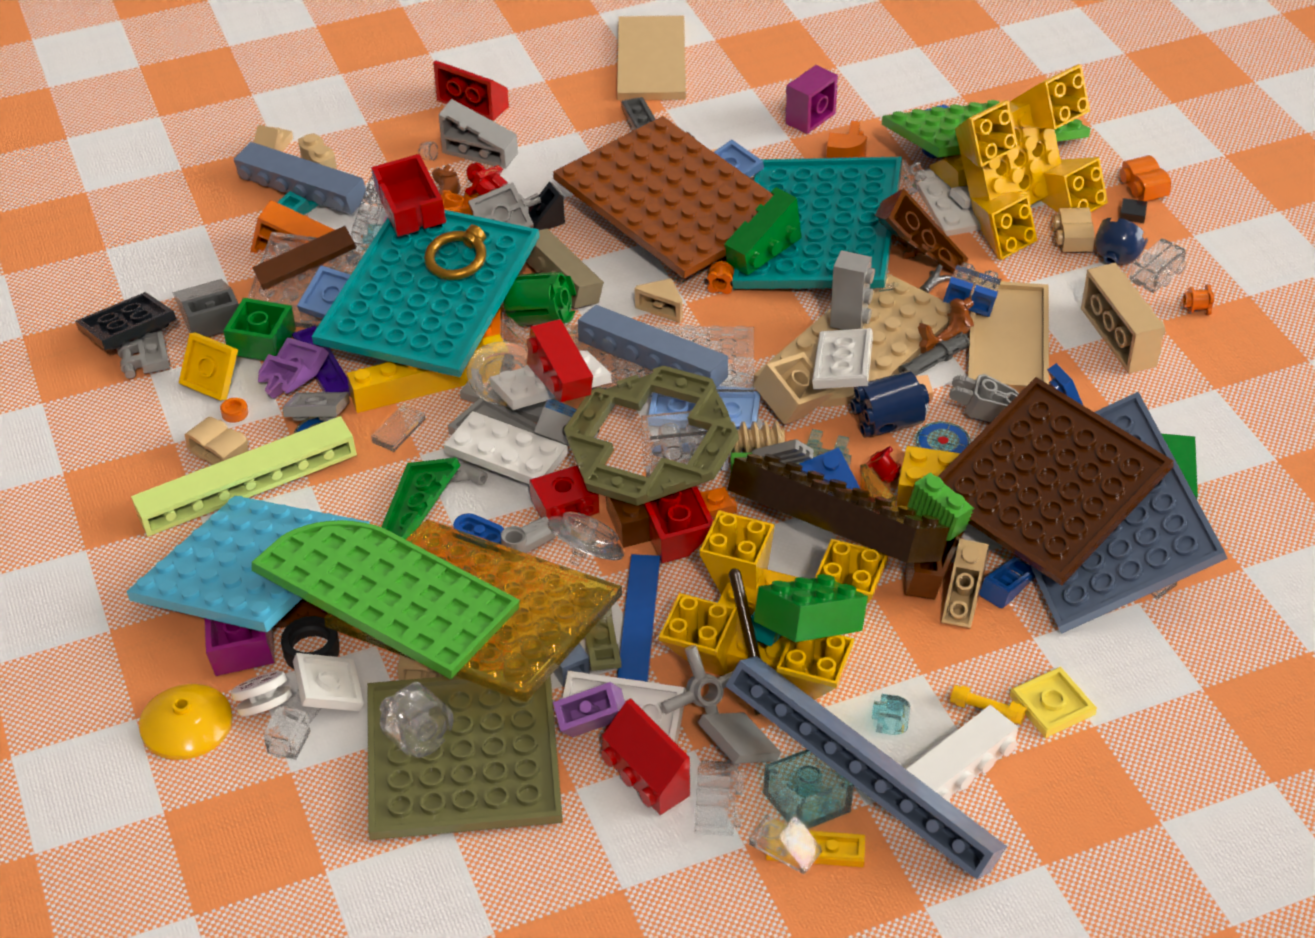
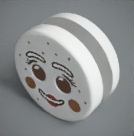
[231,671,293,716]

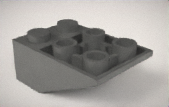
[173,279,239,337]

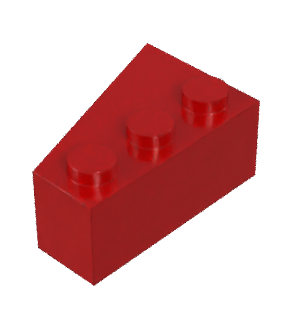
[526,319,593,403]

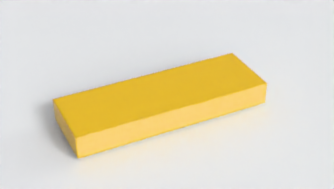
[766,827,865,868]

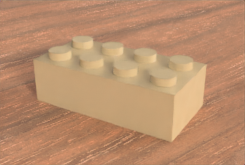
[1081,263,1165,374]

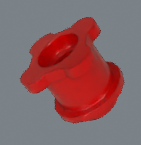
[864,446,902,483]

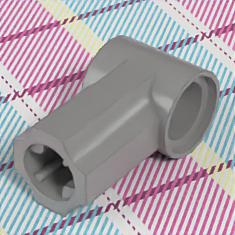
[501,516,556,564]

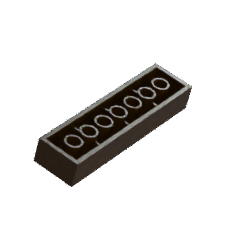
[727,454,950,563]

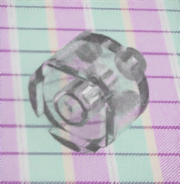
[380,682,454,758]

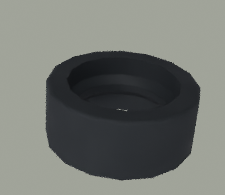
[281,616,340,669]

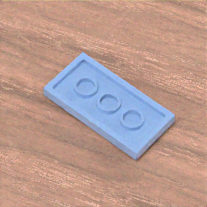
[647,388,761,432]

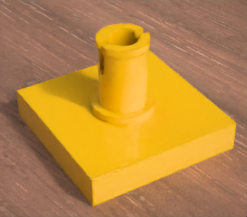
[178,333,238,401]

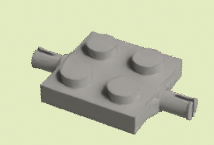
[468,182,541,228]

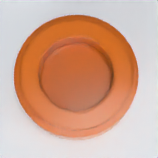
[220,397,248,423]

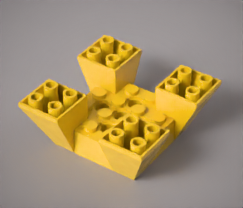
[955,64,1108,260]
[659,510,888,700]

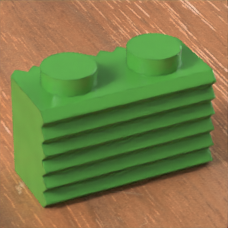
[907,473,974,541]

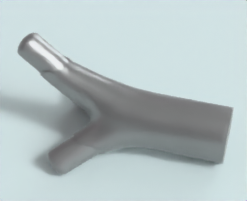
[920,265,954,293]

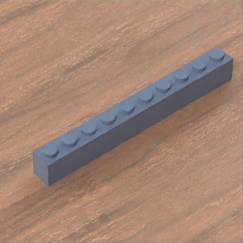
[726,656,1007,880]

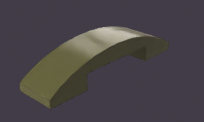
[579,589,622,671]

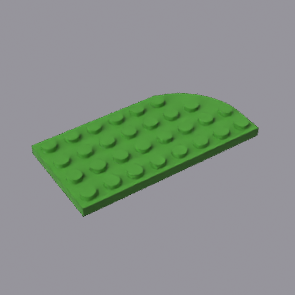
[881,100,1091,157]
[251,520,520,679]

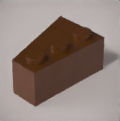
[906,513,967,600]

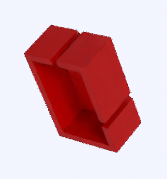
[371,153,446,237]

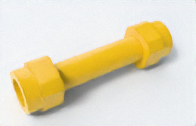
[950,685,1027,725]

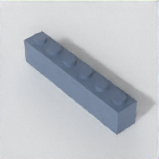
[233,142,368,215]
[578,305,728,388]

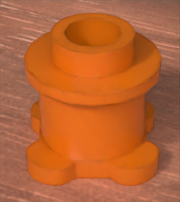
[707,261,734,294]
[1183,284,1215,315]

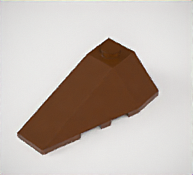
[875,188,968,276]

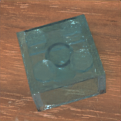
[763,749,854,833]

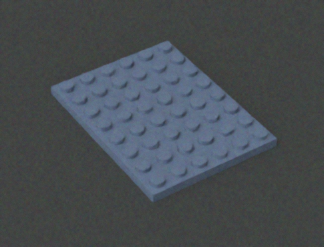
[1030,392,1228,634]

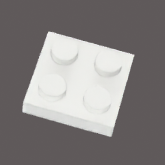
[293,653,364,712]

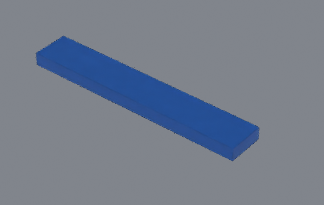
[617,554,660,682]

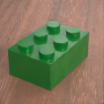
[754,574,868,642]

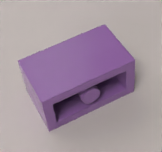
[553,682,625,737]

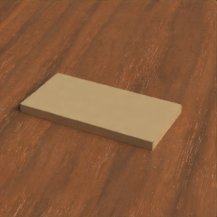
[617,15,686,101]
[968,279,1049,393]

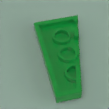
[381,457,461,541]

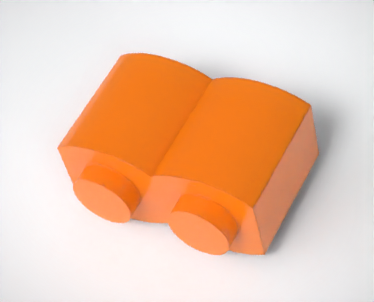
[1120,155,1172,201]

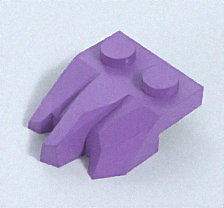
[258,337,329,399]

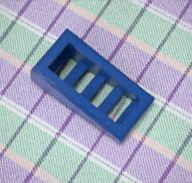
[979,557,1035,609]

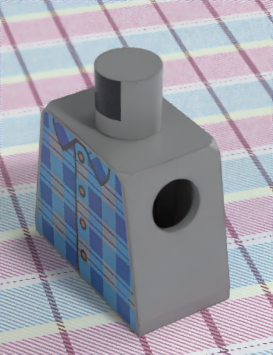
[534,399,600,445]

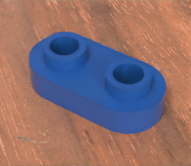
[453,513,504,552]

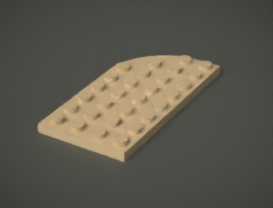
[754,273,951,407]

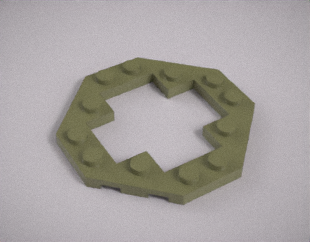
[564,365,739,506]

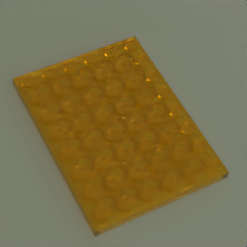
[324,520,622,702]

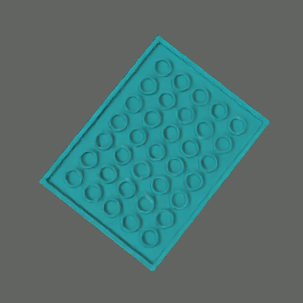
[732,157,902,289]
[312,210,539,377]

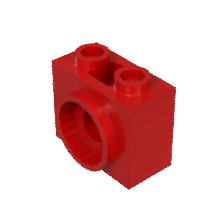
[529,465,600,527]

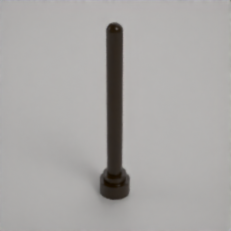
[729,568,761,715]

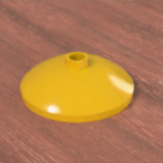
[139,684,233,760]

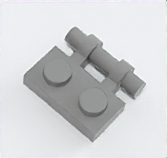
[117,329,170,379]

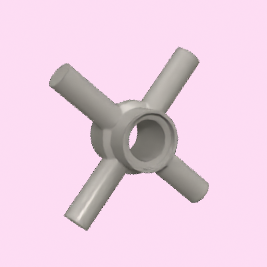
[661,645,734,714]

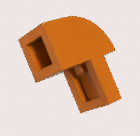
[826,120,867,158]

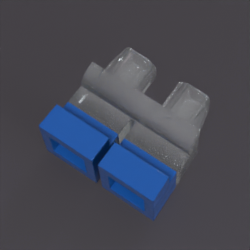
[943,262,1001,317]

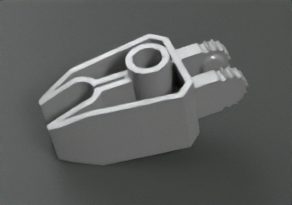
[949,374,1019,422]

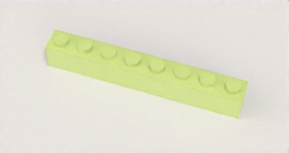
[131,416,357,537]

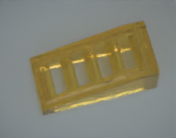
[859,464,896,506]

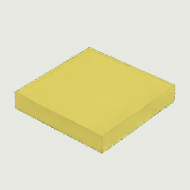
[1010,667,1097,738]

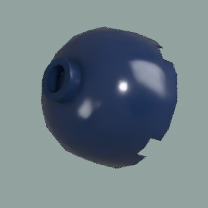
[1095,217,1148,265]

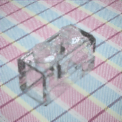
[1130,238,1186,293]

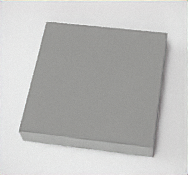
[698,713,781,764]

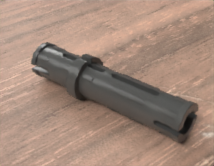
[899,332,970,376]

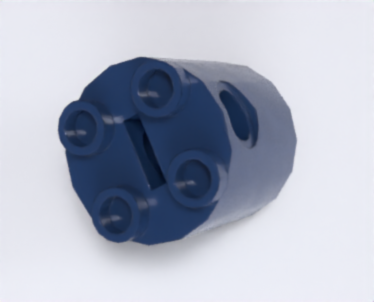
[850,371,929,438]

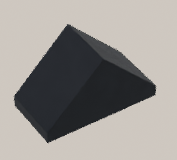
[528,181,565,230]

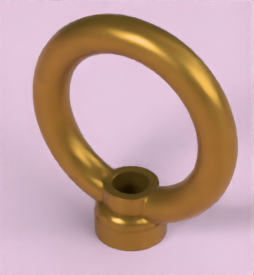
[424,224,486,280]

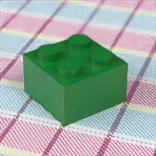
[223,298,296,361]

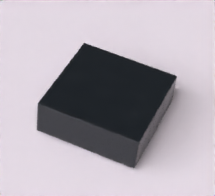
[1120,198,1148,223]

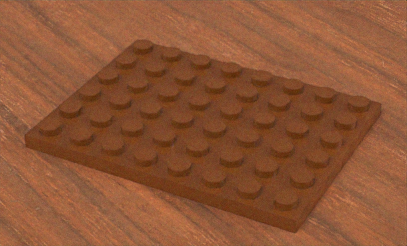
[553,116,773,279]

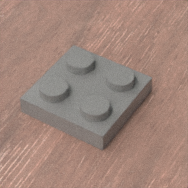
[283,392,349,421]

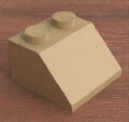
[753,352,835,425]

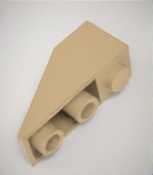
[941,539,989,629]

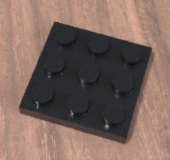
[75,292,177,350]

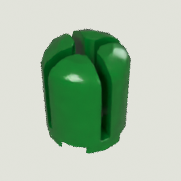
[503,272,576,326]

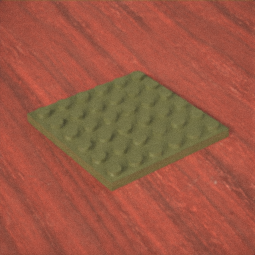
[367,667,563,840]

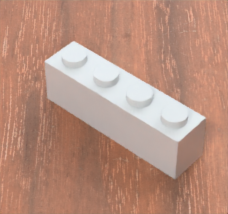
[906,705,1018,801]

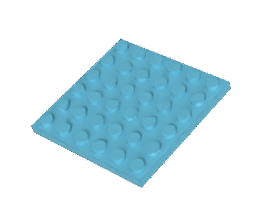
[126,496,370,633]

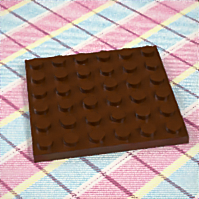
[938,377,1174,586]

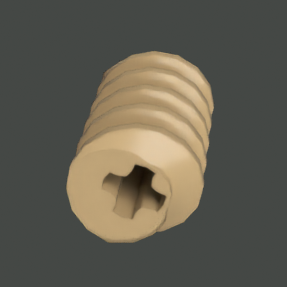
[732,421,785,453]

